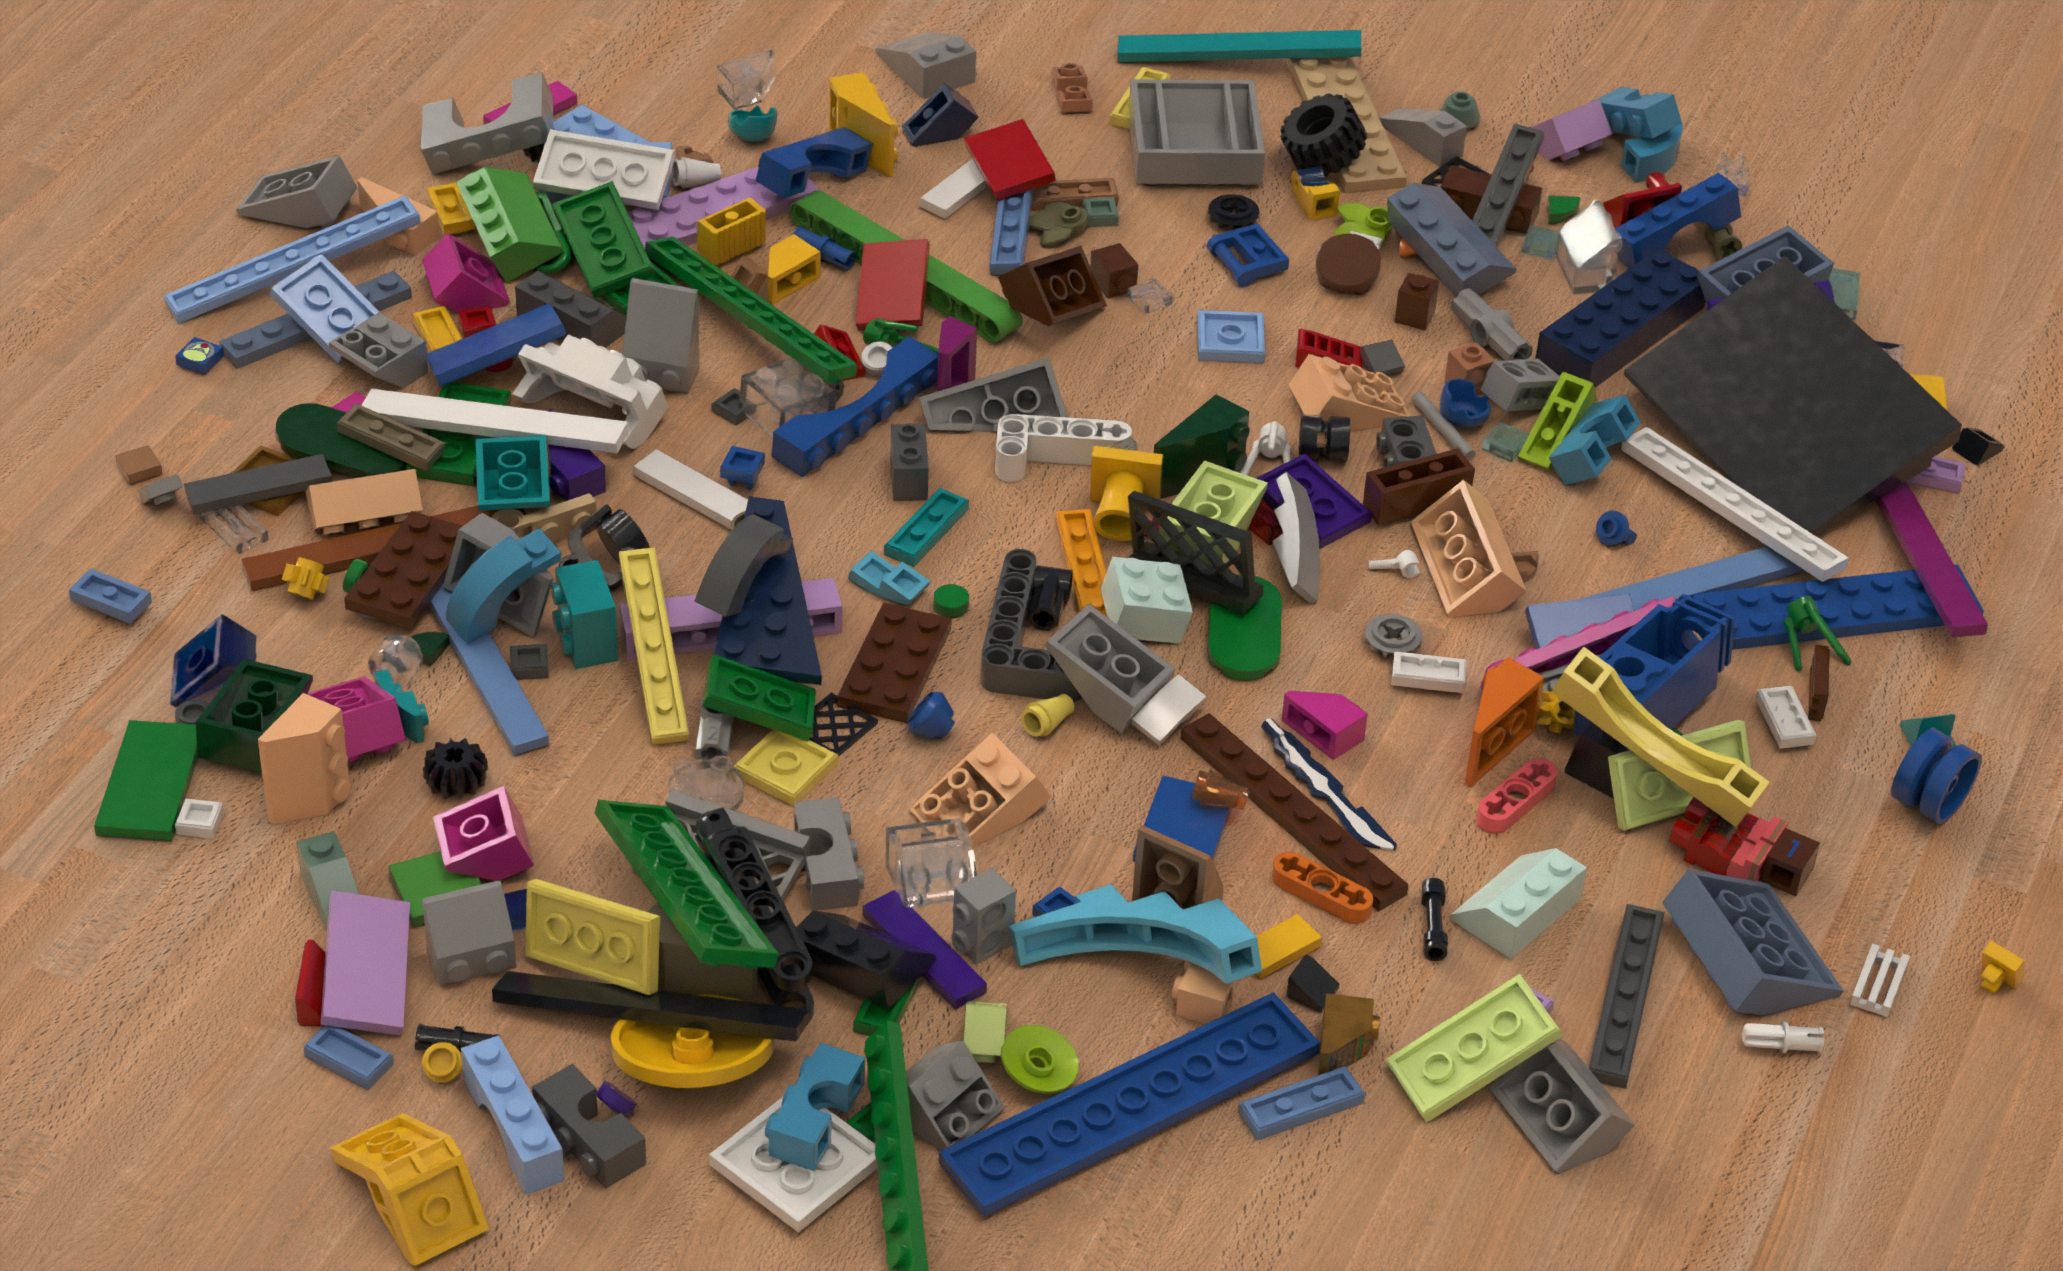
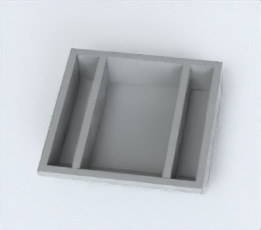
[1130,79,1265,186]

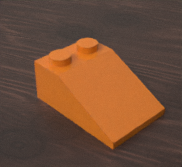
[1465,657,1545,787]

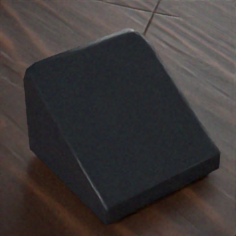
[1952,427,2004,465]
[1286,954,1340,1012]

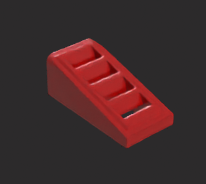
[1295,329,1363,368]

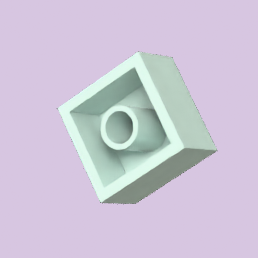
[1100,557,1193,644]

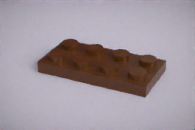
[344,511,462,628]
[837,603,952,723]

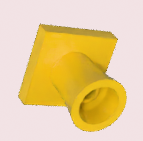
[1090,446,1163,542]

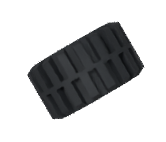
[1280,93,1367,176]

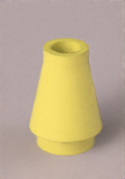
[1021,694,1075,737]

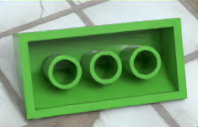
[456,167,564,283]

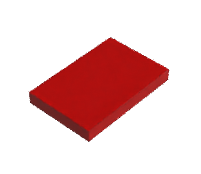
[964,119,1056,201]
[856,239,930,331]

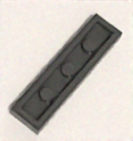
[184,454,332,515]

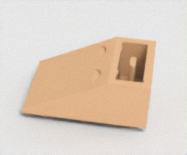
[1288,354,1410,432]
[909,733,1051,856]

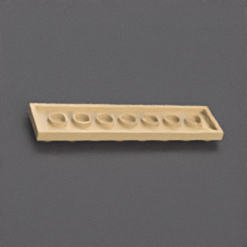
[1285,57,1407,193]

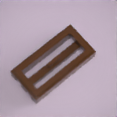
[1808,645,1830,721]

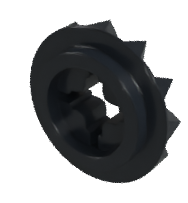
[1208,194,1259,231]

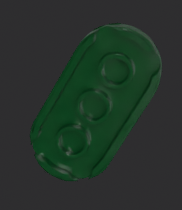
[275,403,407,478]

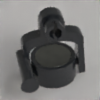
[558,504,650,591]

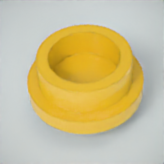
[422,1042,462,1083]

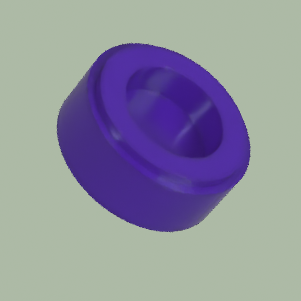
[597,1081,637,1117]

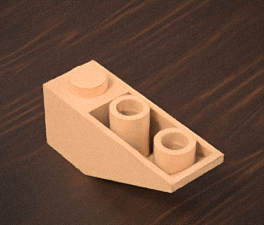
[1172,961,1235,1024]

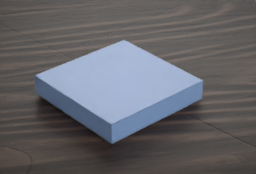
[1197,310,1265,363]

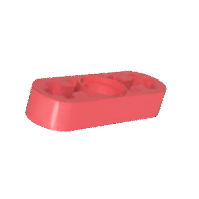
[1477,759,1557,833]

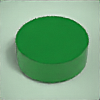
[343,558,370,593]
[933,584,969,617]

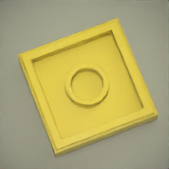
[733,729,838,807]

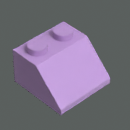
[1530,99,1613,161]

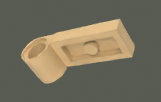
[492,493,596,543]

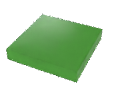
[389,851,482,927]

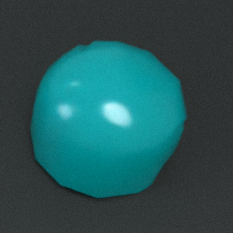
[728,106,778,142]

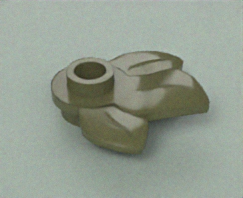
[1029,202,1089,246]

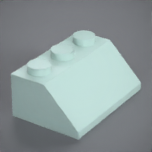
[1450,848,1587,959]

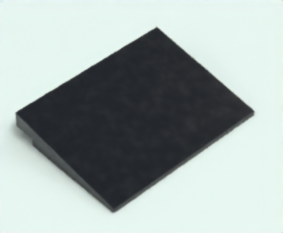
[1624,256,1962,536]

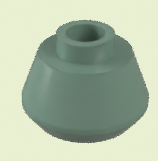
[1439,91,1480,131]

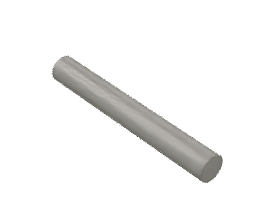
[1412,391,1476,461]

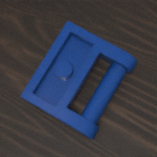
[1206,223,1289,287]

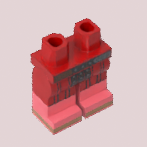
[1669,797,1788,882]

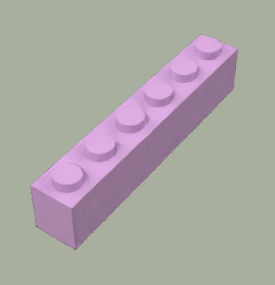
[619,578,842,660]

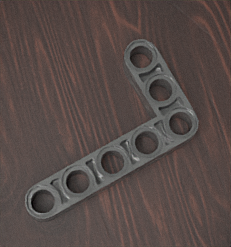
[981,549,1082,702]

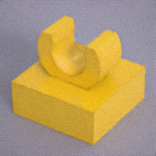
[1981,941,2024,994]

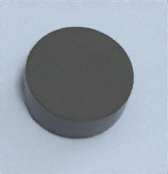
[175,700,209,725]

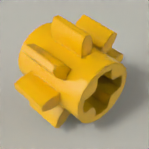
[281,557,330,600]
[1537,691,1575,733]

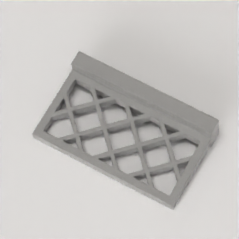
[632,790,812,916]

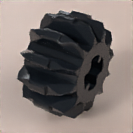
[423,737,488,800]

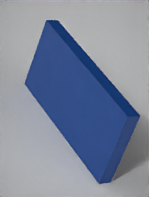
[427,303,566,386]

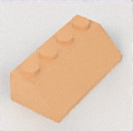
[1411,480,1527,617]

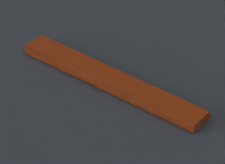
[241,506,526,591]

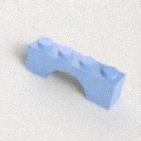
[461,1035,564,1195]

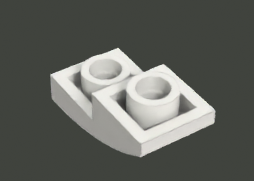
[1131,674,1207,746]

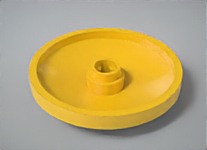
[611,994,774,1088]

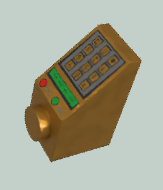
[1318,993,1380,1075]

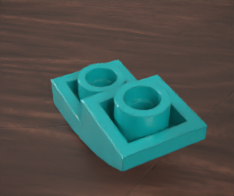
[374,669,429,743]

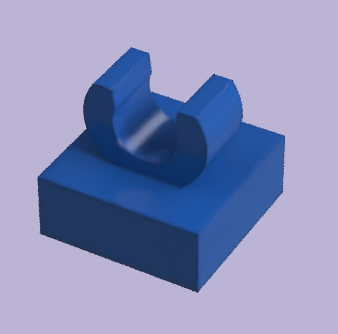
[720,446,765,490]

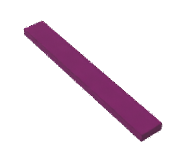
[1876,481,1988,637]

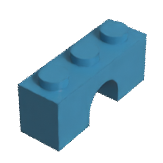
[1592,87,1682,139]
[1549,395,1641,485]
[765,1043,865,1171]

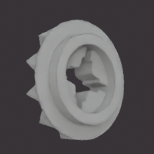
[1365,614,1422,658]

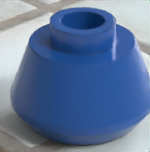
[907,692,955,740]

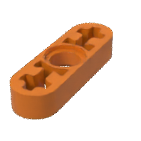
[1272,852,1373,924]

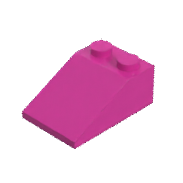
[307,676,406,763]

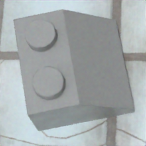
[422,880,516,986]

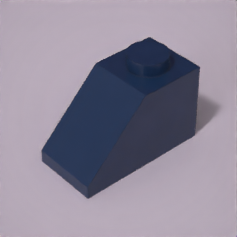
[902,83,979,147]

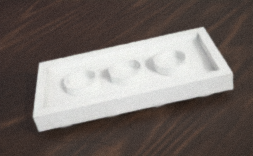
[533,129,675,210]

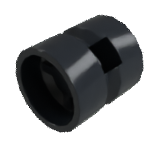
[1299,414,1350,461]

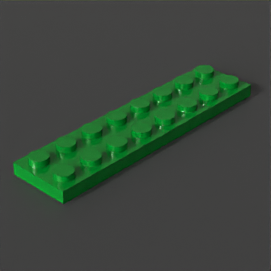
[594,800,779,970]

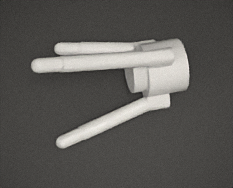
[1240,421,1291,475]

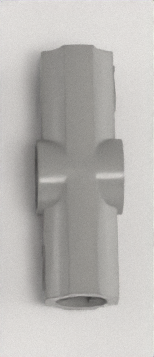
[1451,288,1533,361]
[695,690,734,767]

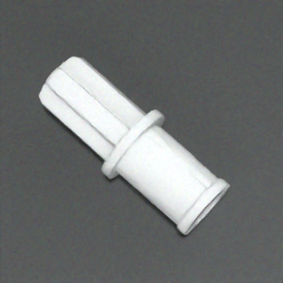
[1742,1021,1824,1053]

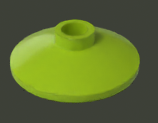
[1001,1025,1079,1094]

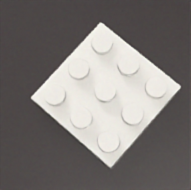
[709,1097,878,1233]

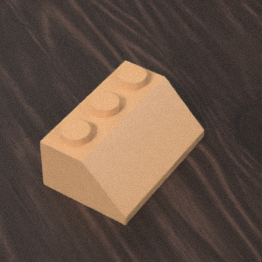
[305,469,423,535]
[258,693,351,824]

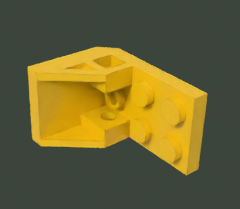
[330,1113,489,1266]

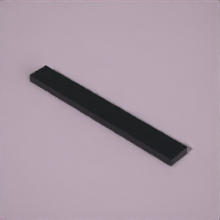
[492,971,810,1042]

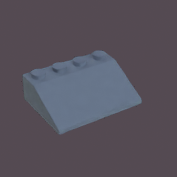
[1662,869,1844,1016]

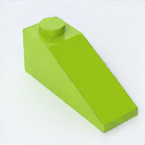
[1518,372,1598,471]

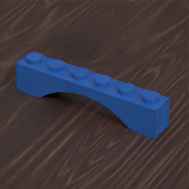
[771,336,938,477]

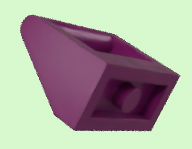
[937,316,977,392]

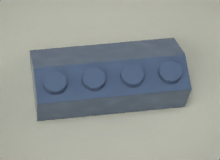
[1387,183,1517,297]
[1697,225,1834,304]

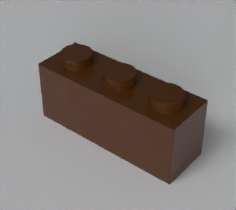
[1440,165,1543,235]
[1363,448,1475,525]

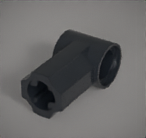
[1028,565,1073,631]

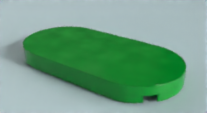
[1208,575,1282,681]

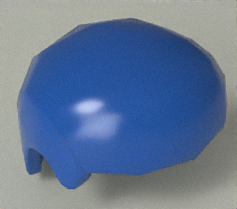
[1440,378,1491,428]

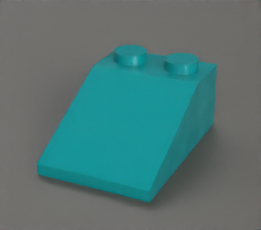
[476,435,550,511]

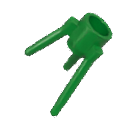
[863,317,939,354]
[1783,596,1852,671]

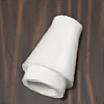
[672,157,721,189]

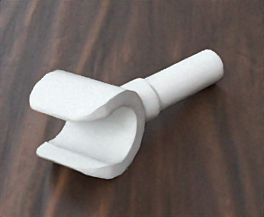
[1369,550,1420,578]

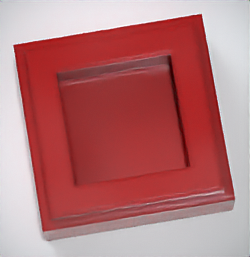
[458,306,497,338]

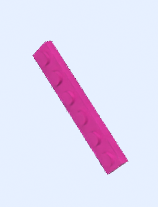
[1480,596,1676,692]

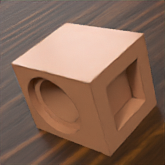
[1444,342,1495,396]

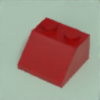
[1599,183,1682,249]

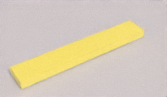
[619,547,689,745]

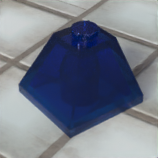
[170,614,257,708]

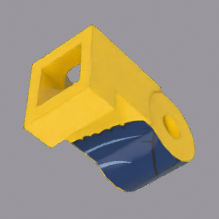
[1291,166,1340,221]

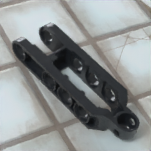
[695,807,814,1020]

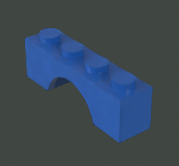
[756,127,873,198]
[1613,173,1741,268]

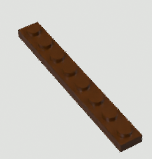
[1180,713,1409,911]

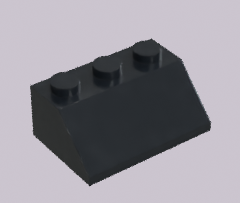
[796,910,936,1010]

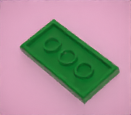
[552,181,656,298]
[406,382,511,486]
[94,720,198,841]

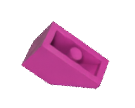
[1281,691,1368,760]

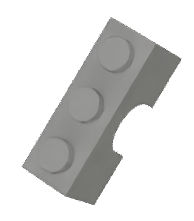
[794,797,864,911]

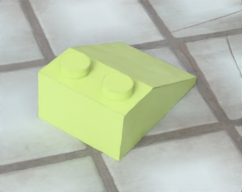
[1159,461,1268,565]

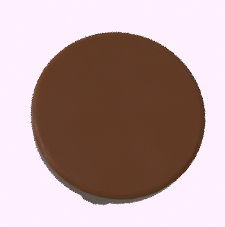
[1316,234,1381,295]

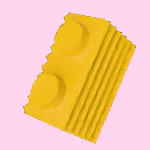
[696,197,766,265]

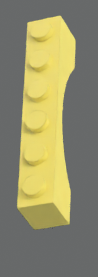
[1551,647,1770,827]

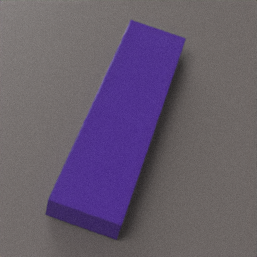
[863,890,987,1009]

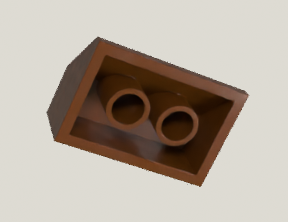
[998,246,1107,326]

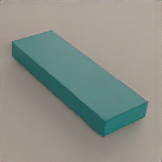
[884,488,969,567]

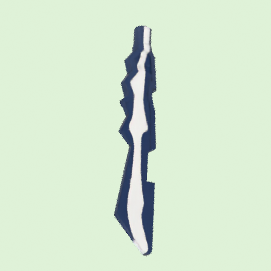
[1261,718,1397,851]

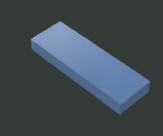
[1238,1066,1365,1141]

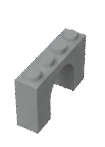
[421,72,553,175]

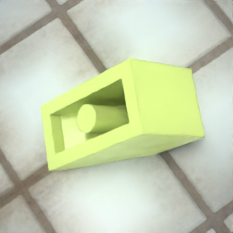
[964,1001,1007,1063]

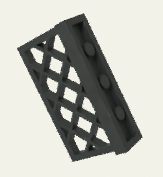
[1128,491,1264,614]

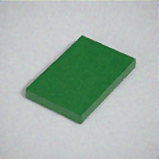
[703,654,816,741]

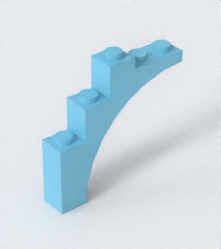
[1009,884,1262,984]

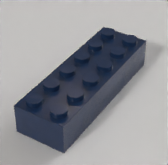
[1535,248,1706,388]

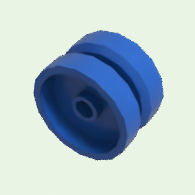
[1891,727,1982,825]

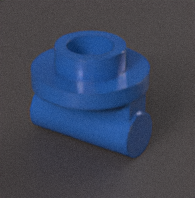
[1596,510,1637,546]

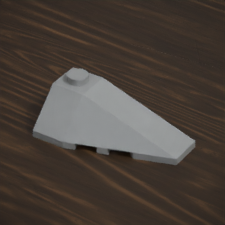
[919,357,1068,432]

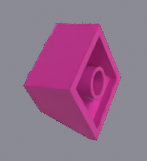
[422,233,510,312]
[434,786,534,881]

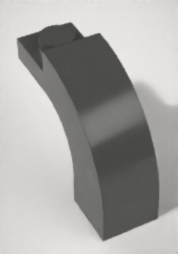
[694,514,793,617]

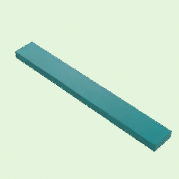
[1117,30,1362,62]

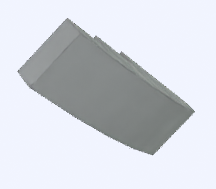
[1272,472,1320,605]

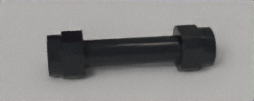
[1421,878,1448,961]

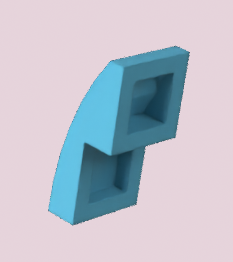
[848,550,930,605]

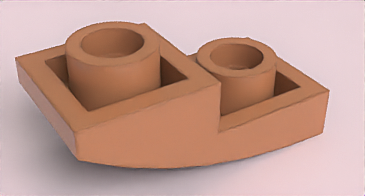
[1052,63,1092,113]

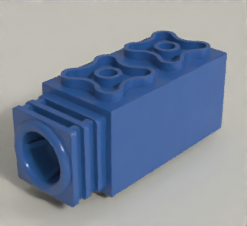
[1574,594,1735,736]

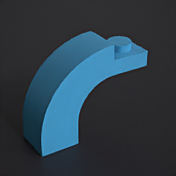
[1621,94,1683,183]
[446,528,561,644]

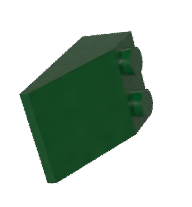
[1154,394,1250,499]
[196,658,313,773]

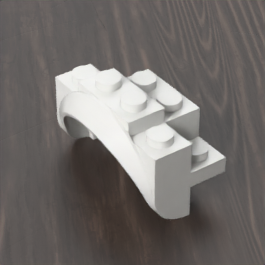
[512,335,669,449]

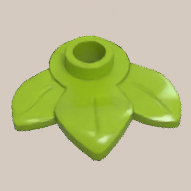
[1334,203,1393,244]

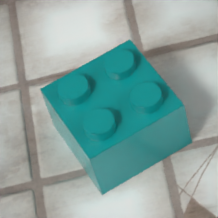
[551,560,618,669]

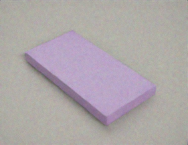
[320,890,410,1036]

